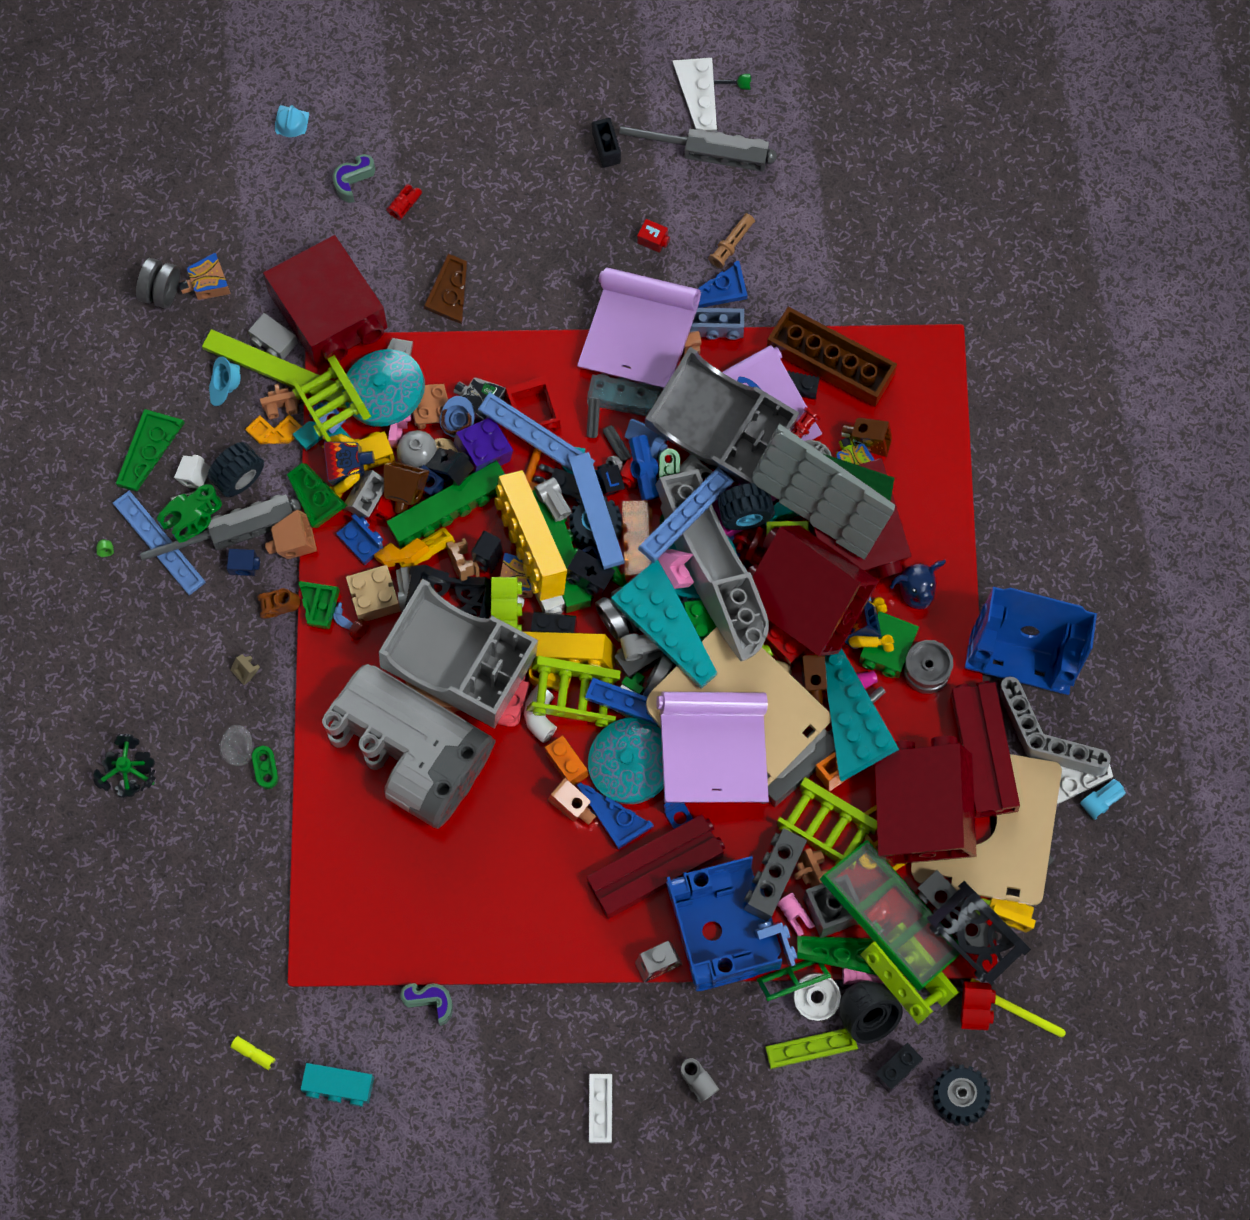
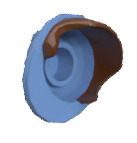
[439,396,475,438]

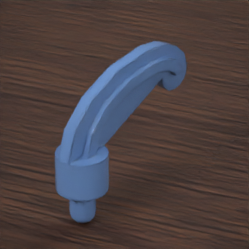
[333,602,360,630]

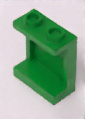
[859,611,919,678]

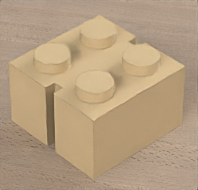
[346,565,400,623]

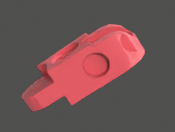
[498,675,531,727]

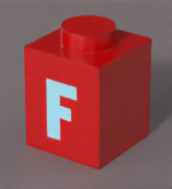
[637,219,670,253]

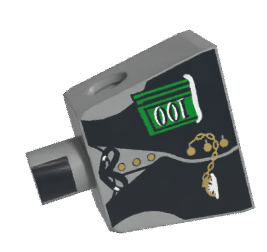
[454,378,507,422]
[635,941,683,983]

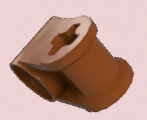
[257,588,300,619]

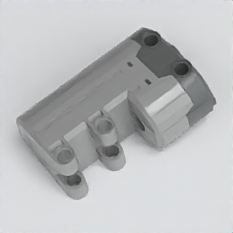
[322,664,496,829]

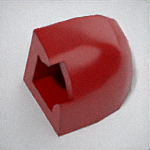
[366,492,396,523]

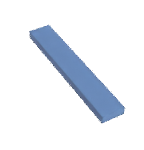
[478,392,595,472]
[569,452,625,569]
[638,467,734,563]
[113,490,206,595]

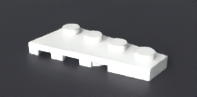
[672,58,717,133]

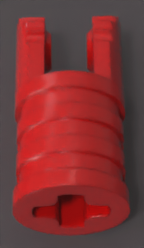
[387,184,422,221]

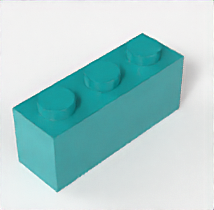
[301,1063,374,1107]

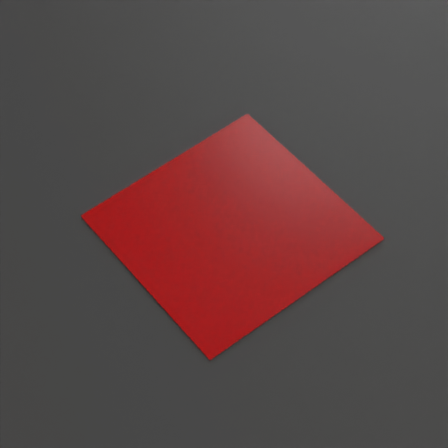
[288,324,998,987]

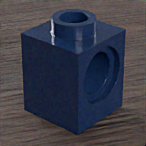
[421,465,445,499]
[227,549,260,576]

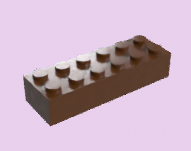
[767,306,897,407]

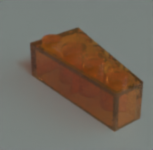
[622,500,653,584]

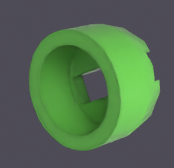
[96,539,114,557]

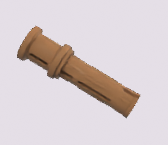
[708,213,755,269]

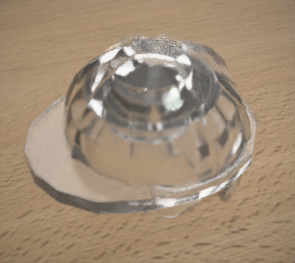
[219,725,254,767]

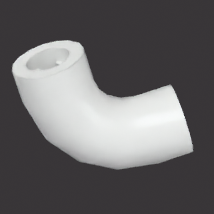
[524,685,557,743]

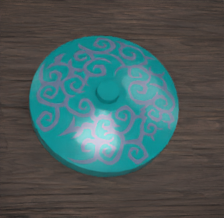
[342,349,425,427]
[588,718,664,804]

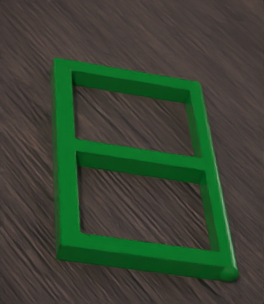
[757,960,831,1001]

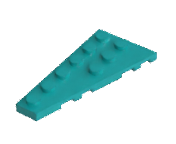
[611,560,717,689]
[825,648,899,782]

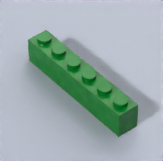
[386,461,505,549]
[532,490,594,613]

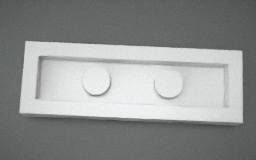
[589,1074,612,1143]

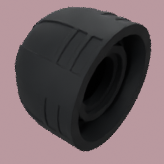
[839,981,903,1044]

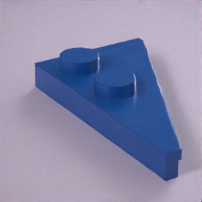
[698,261,747,308]
[577,783,654,849]

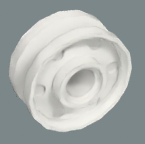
[793,973,841,1021]

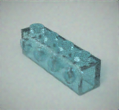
[587,374,664,416]

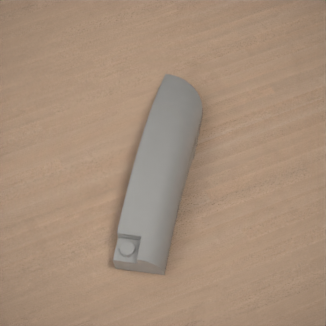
[655,469,769,662]

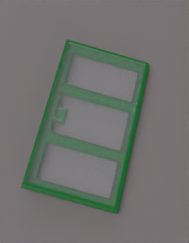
[819,840,960,991]

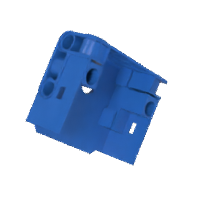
[965,587,1097,695]
[666,856,782,991]

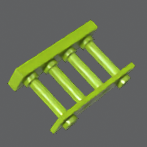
[291,355,371,442]
[526,656,621,727]
[777,777,877,871]
[860,923,959,1025]

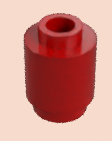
[620,457,638,489]

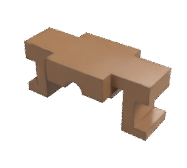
[447,538,479,581]

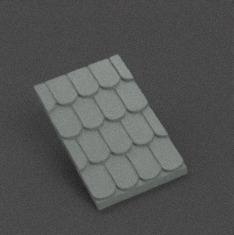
[751,424,895,560]

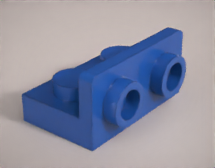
[336,513,383,565]

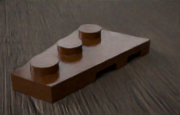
[424,253,467,324]

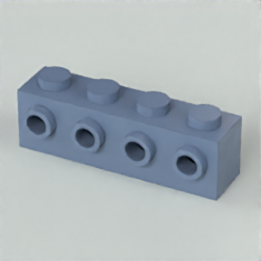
[690,308,744,340]

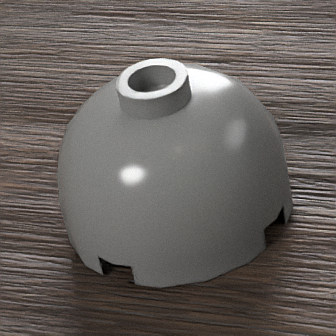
[396,430,437,468]

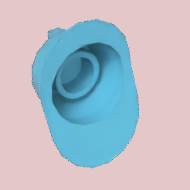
[275,105,309,137]
[209,357,241,406]

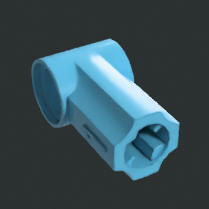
[1080,779,1126,820]

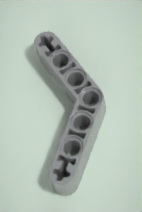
[999,677,1111,776]

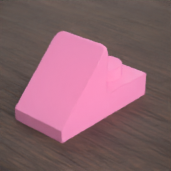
[658,549,694,589]

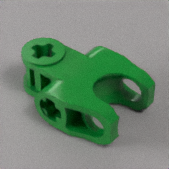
[157,484,222,543]

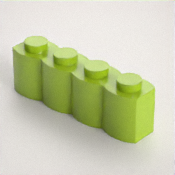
[491,577,522,631]

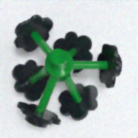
[93,734,156,798]

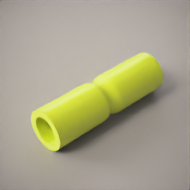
[231,1036,275,1070]

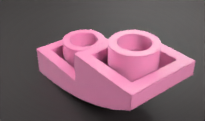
[388,415,411,448]

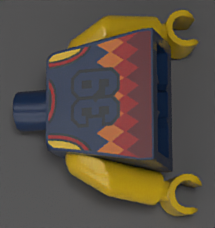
[322,434,375,498]
[845,597,894,652]

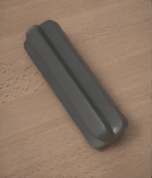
[586,397,600,438]
[603,425,631,464]

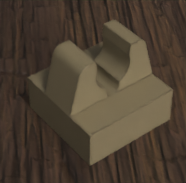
[231,654,260,685]

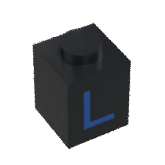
[595,463,625,496]

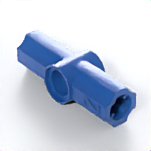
[628,435,660,501]

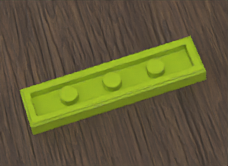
[765,1028,858,1069]

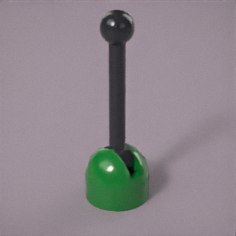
[714,74,751,90]

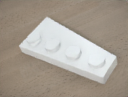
[1057,759,1113,804]

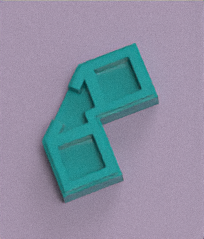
[293,421,351,451]

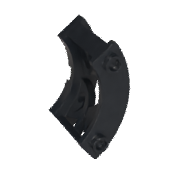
[401,564,491,619]
[927,881,1031,986]

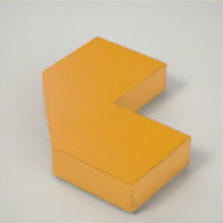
[245,415,302,444]
[374,538,430,567]

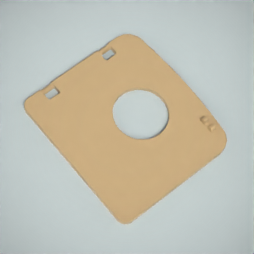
[646,627,831,786]
[911,754,1062,905]

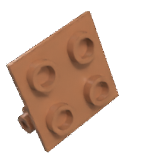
[412,384,448,429]

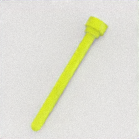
[970,978,1066,1037]

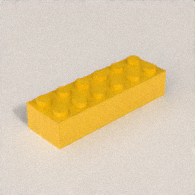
[495,470,567,601]

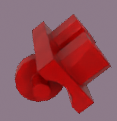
[733,527,766,566]

